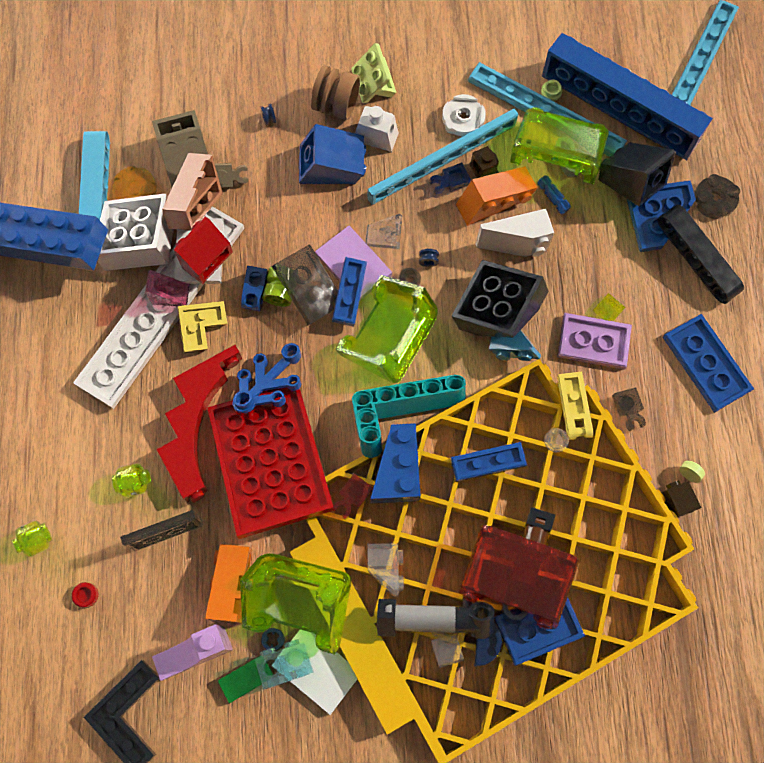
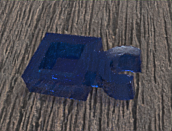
[430,163,471,194]

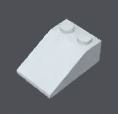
[476,209,554,257]

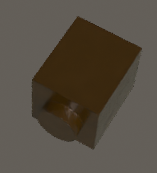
[662,480,702,518]

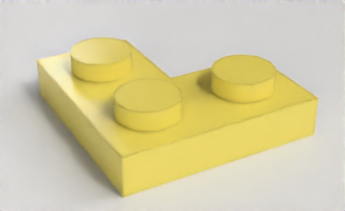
[177,301,227,353]

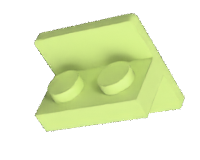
[352,43,396,104]

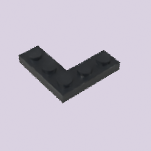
[84,660,160,763]

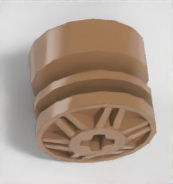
[311,65,361,120]

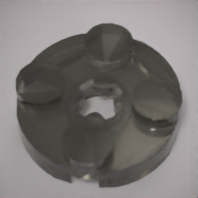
[694,174,740,219]

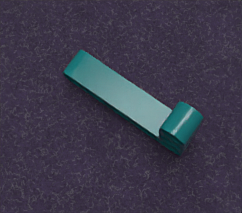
[352,375,466,458]

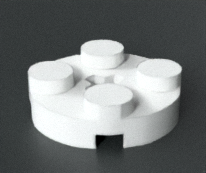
[442,94,486,136]

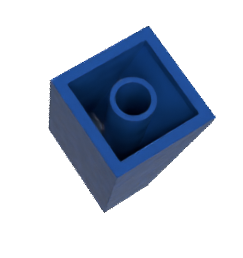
[299,124,366,184]

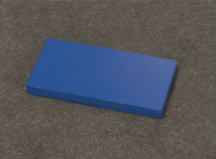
[662,314,754,413]

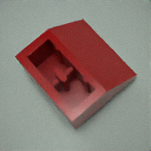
[173,216,233,285]

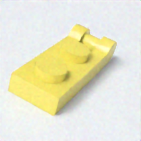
[557,372,593,440]

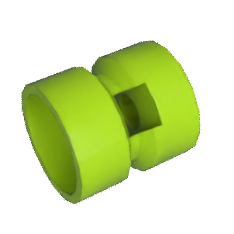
[262,266,298,307]

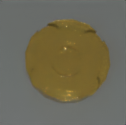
[112,166,157,200]

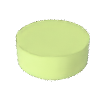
[679,461,705,483]

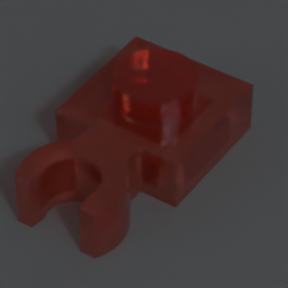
[333,473,373,520]

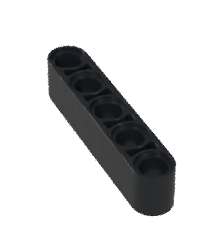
[657,204,744,304]

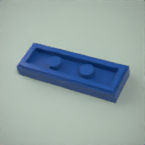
[332,257,367,327]
[450,442,527,482]

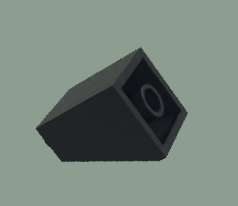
[598,142,676,206]

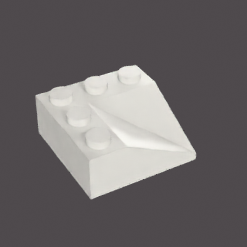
[98,194,174,271]

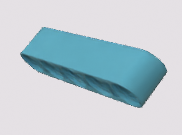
[79,131,110,220]

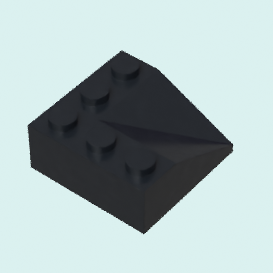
[452,260,549,338]

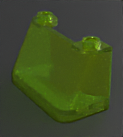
[510,107,609,184]
[336,275,438,383]
[240,553,351,655]

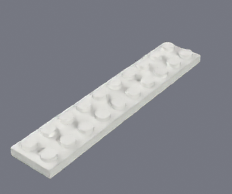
[73,206,244,409]

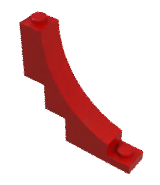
[156,345,242,503]

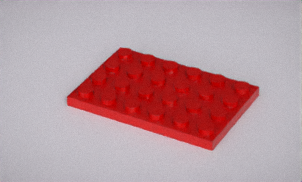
[207,381,335,539]

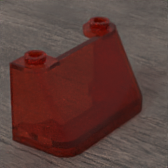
[459,525,579,630]

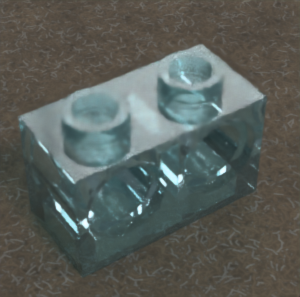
[255,639,315,690]

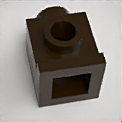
[470,146,499,178]

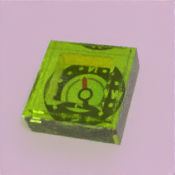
[593,293,626,321]

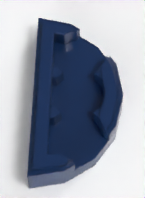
[475,622,502,666]

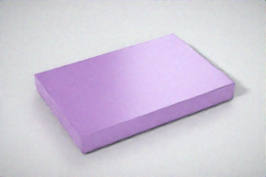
[315,226,392,300]
[557,313,632,370]

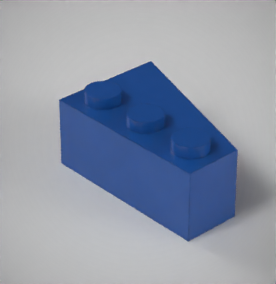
[370,423,421,504]

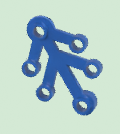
[232,343,301,414]

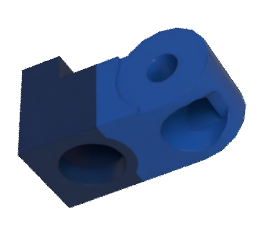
[241,265,268,311]

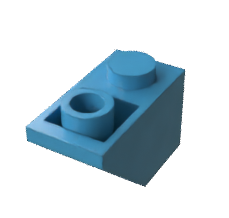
[489,330,541,361]

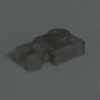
[612,387,646,431]

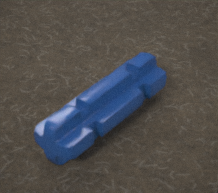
[538,175,571,214]

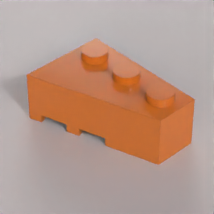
[456,166,538,226]
[205,544,252,624]

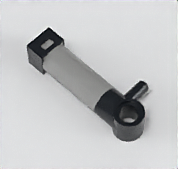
[377,593,494,639]

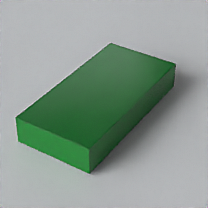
[218,654,275,704]

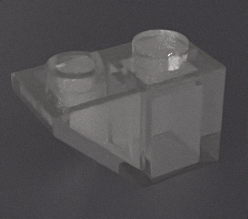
[368,544,404,597]

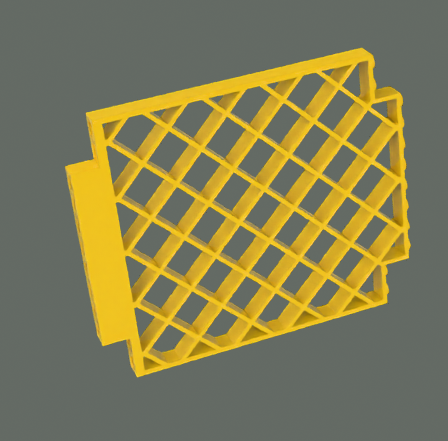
[290,359,698,763]

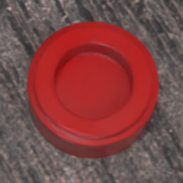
[71,582,99,608]

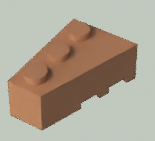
[162,153,223,231]

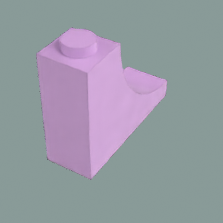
[152,624,233,681]

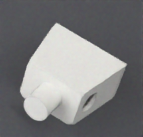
[355,106,398,152]

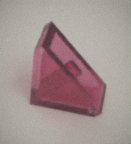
[145,270,190,306]

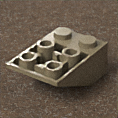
[152,110,208,187]

